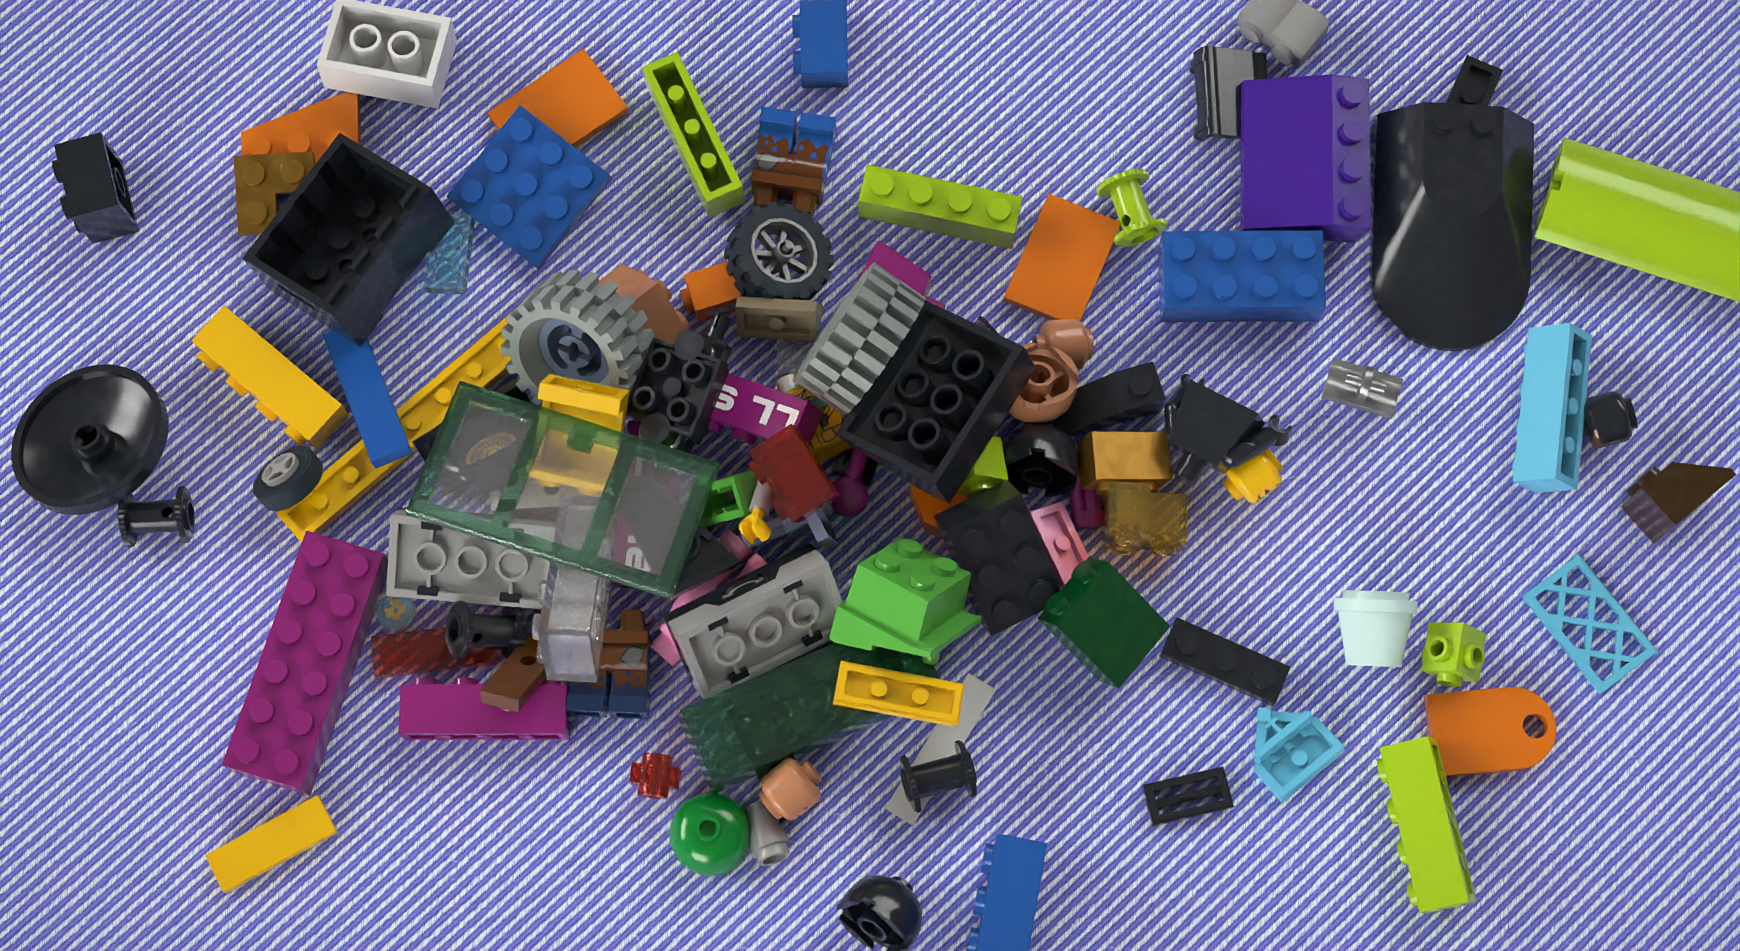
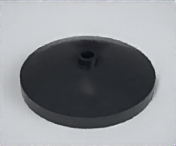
[11,364,169,515]

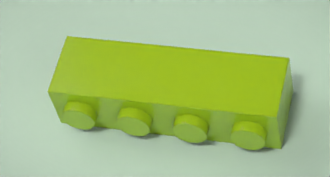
[642,52,745,218]
[858,164,1022,249]
[1377,736,1477,913]

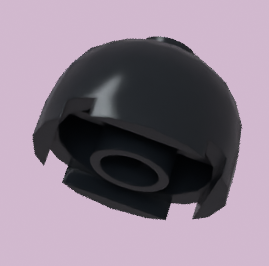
[1002,423,1079,497]
[837,875,923,951]

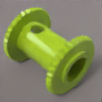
[1096,169,1167,247]

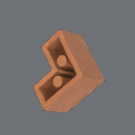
[599,264,690,346]

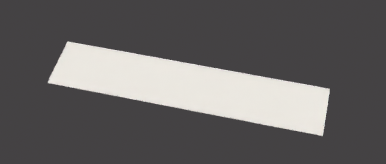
[885,673,996,826]

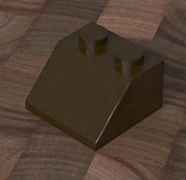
[1621,462,1737,544]

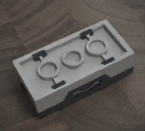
[386,507,563,610]
[663,543,843,702]

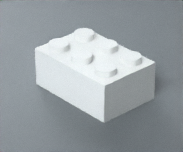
[317,0,457,109]

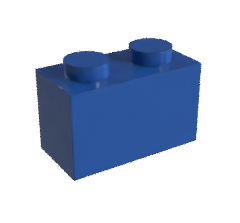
[792,0,848,88]

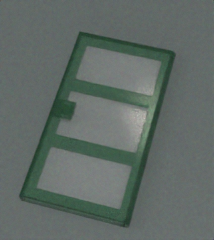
[406,380,719,600]

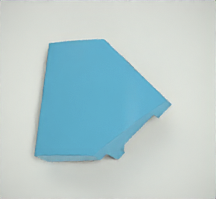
[1254,707,1345,803]

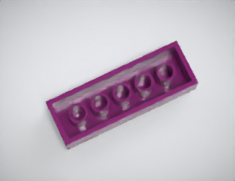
[222,531,388,796]

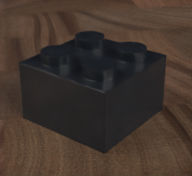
[52,132,139,244]

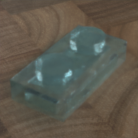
[423,214,475,294]

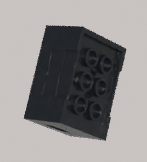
[242,133,455,347]

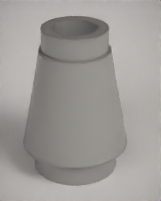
[745,801,791,866]

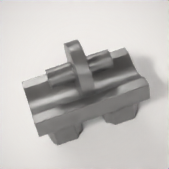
[1321,358,1404,419]

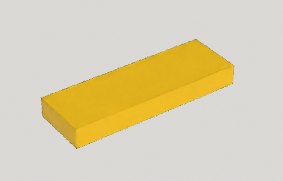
[833,661,965,727]
[205,795,338,893]

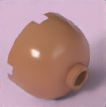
[1008,343,1078,424]

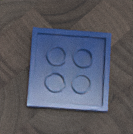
[446,105,613,270]

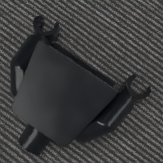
[1164,374,1292,485]

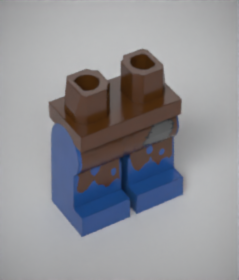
[751,106,837,220]

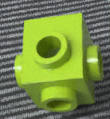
[1421,622,1486,687]

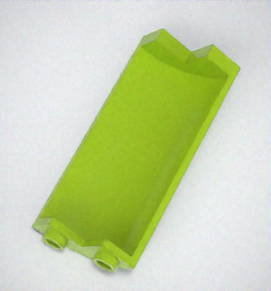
[1534,137,1740,302]

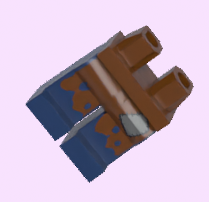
[566,608,651,719]

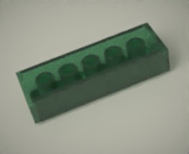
[679,643,940,794]

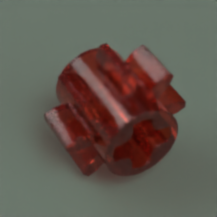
[629,753,681,799]

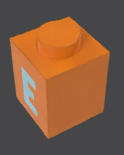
[680,261,741,323]

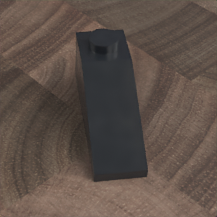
[1048,361,1166,438]

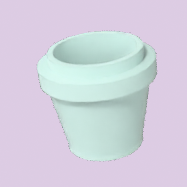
[1333,590,1418,667]

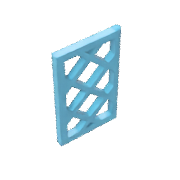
[1522,554,1658,695]

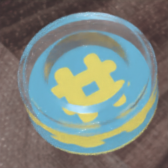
[374,591,417,631]

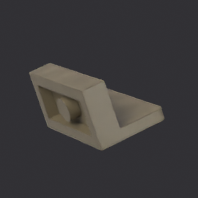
[735,296,823,342]

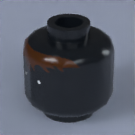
[1582,391,1638,448]

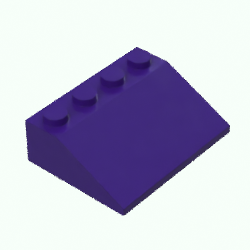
[1241,74,1371,243]

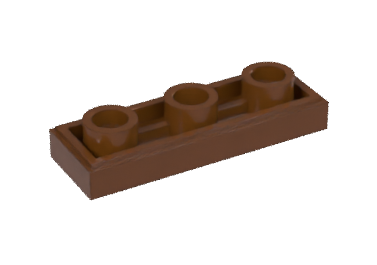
[480,622,574,712]

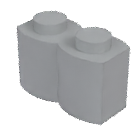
[1237,0,1330,68]

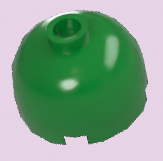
[669,792,750,877]

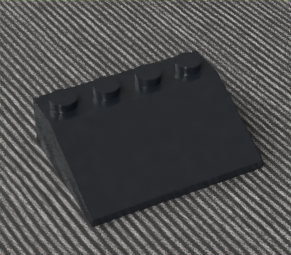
[836,300,1036,504]

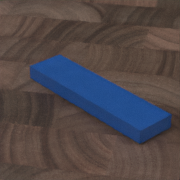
[323,331,413,469]

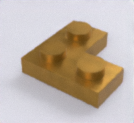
[233,151,316,236]

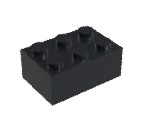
[934,480,1061,636]

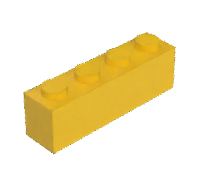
[191,305,349,451]

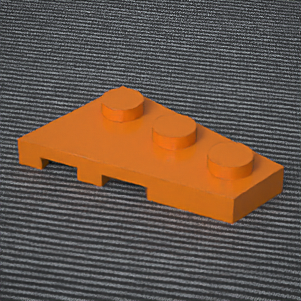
[241,92,361,163]

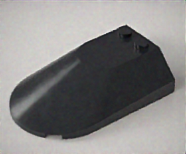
[1369,102,1535,351]

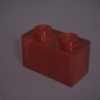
[749,424,840,523]

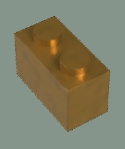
[1077,432,1172,495]

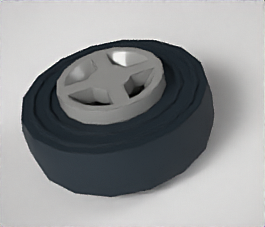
[253,446,323,512]

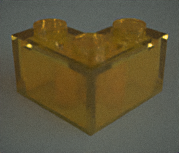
[1102,482,1187,556]

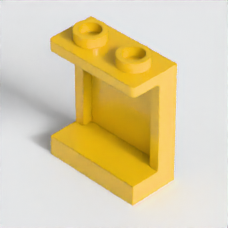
[527,374,630,497]

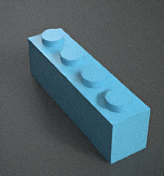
[1512,323,1592,493]

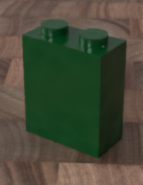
[1037,556,1170,689]

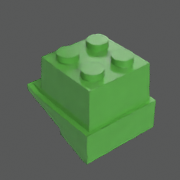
[829,537,982,665]

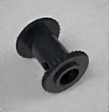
[117,486,195,547]
[446,601,527,659]
[900,740,977,813]

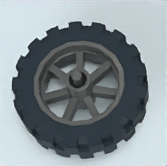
[724,202,834,301]

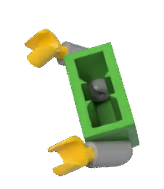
[688,463,791,545]

